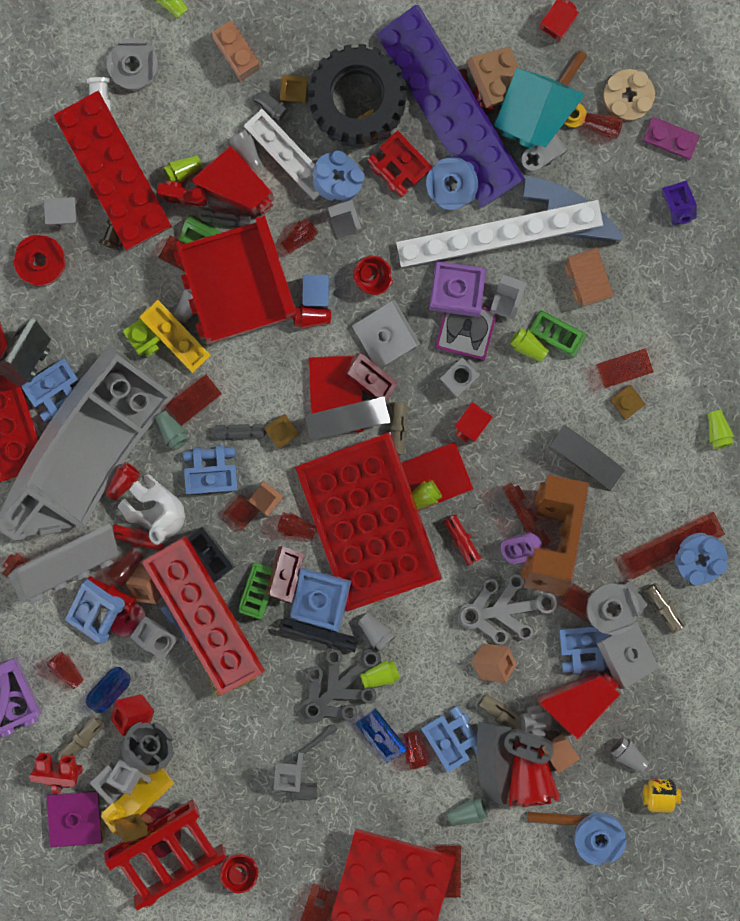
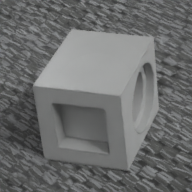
[439,358,480,398]
[131,616,178,660]

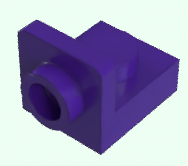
[662,180,697,226]

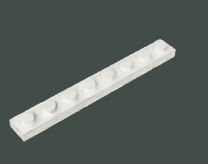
[396,200,603,268]

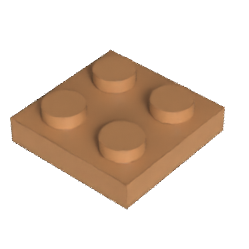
[466,46,519,108]

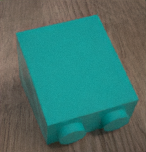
[494,68,585,149]

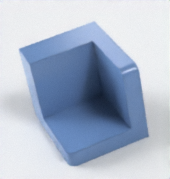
[302,275,329,308]

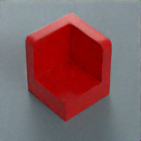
[110,694,154,736]

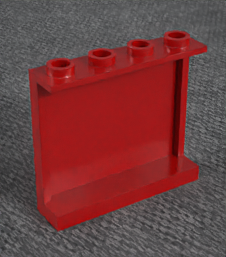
[173,215,296,345]

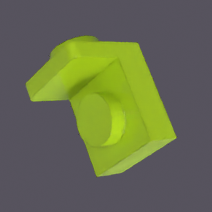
[123,319,162,357]

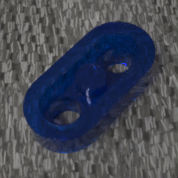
[86,667,131,713]

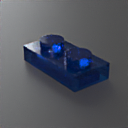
[355,708,408,763]

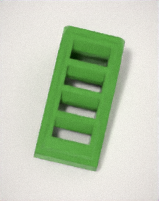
[529,310,587,358]
[237,562,272,620]

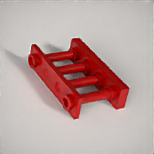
[104,799,227,911]

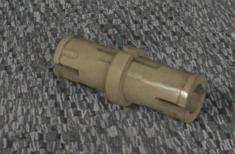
[387,402,408,454]
[643,583,686,634]
[477,693,522,730]
[57,715,105,758]

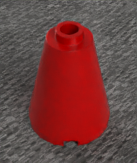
[508,737,561,808]

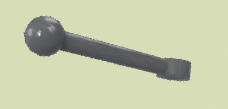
[292,724,338,761]

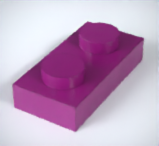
[643,117,700,160]

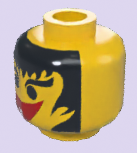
[642,778,681,813]

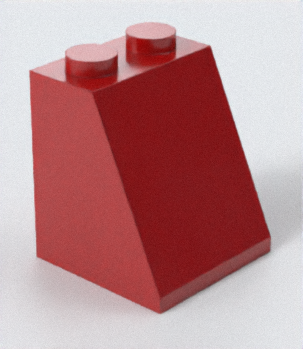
[192,145,274,216]
[536,673,621,740]

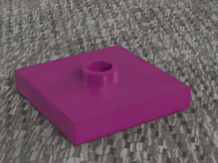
[46,791,102,847]

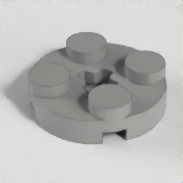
[107,38,159,91]
[586,583,640,635]

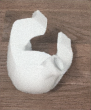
[118,474,185,544]

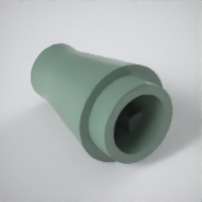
[155,411,189,450]
[448,797,488,826]

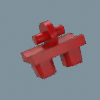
[30,752,83,794]

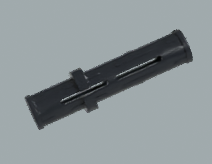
[280,618,359,653]

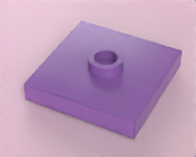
[429,261,486,317]

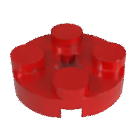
[13,235,66,286]

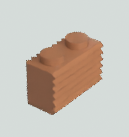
[211,20,261,82]
[564,247,613,308]

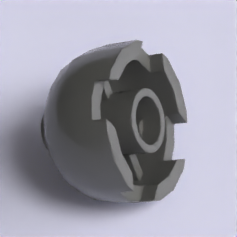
[121,722,174,775]

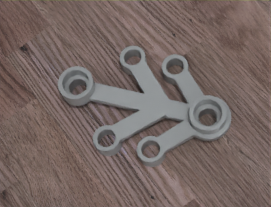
[458,574,557,645]

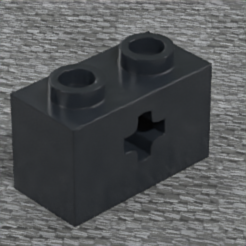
[188,526,236,583]

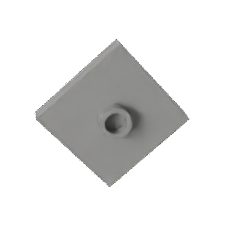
[352,300,421,369]
[597,622,659,690]

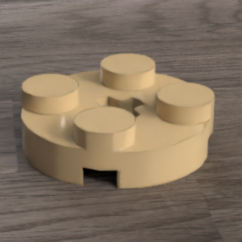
[603,69,655,121]

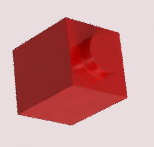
[539,0,579,43]
[453,402,493,443]

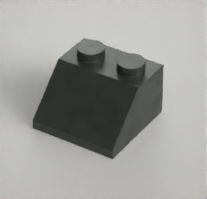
[0,317,51,387]

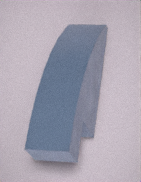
[522,176,622,243]

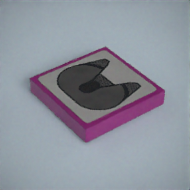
[435,307,497,361]

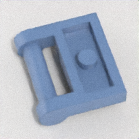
[65,579,125,644]

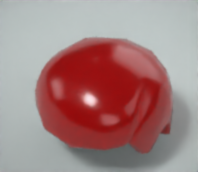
[353,255,393,295]
[219,853,259,894]

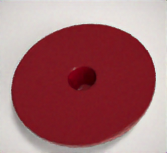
[110,602,146,637]

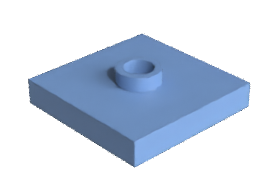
[289,568,351,632]

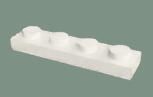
[244,109,320,201]

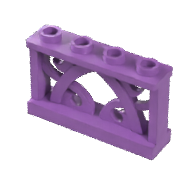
[0,657,43,738]

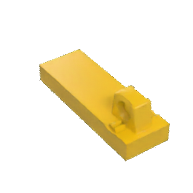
[139,299,211,373]
[101,768,175,836]

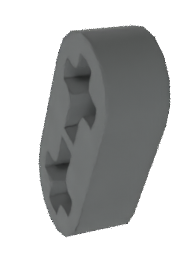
[504,729,554,764]

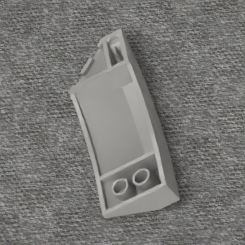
[0,344,174,541]

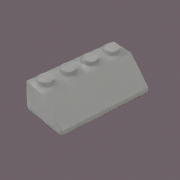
[8,523,118,604]

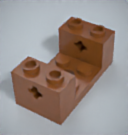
[520,474,589,596]

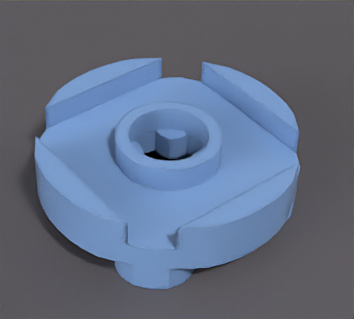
[312,150,365,202]
[426,157,478,210]
[675,533,728,585]
[574,811,626,865]

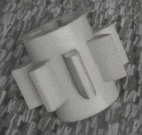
[521,706,551,737]

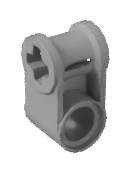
[519,134,568,175]

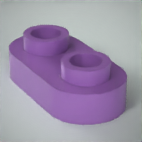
[501,532,542,564]

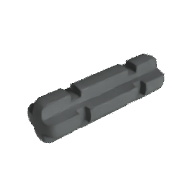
[201,208,251,227]
[214,424,265,439]

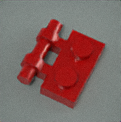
[366,130,433,198]
[157,181,208,207]

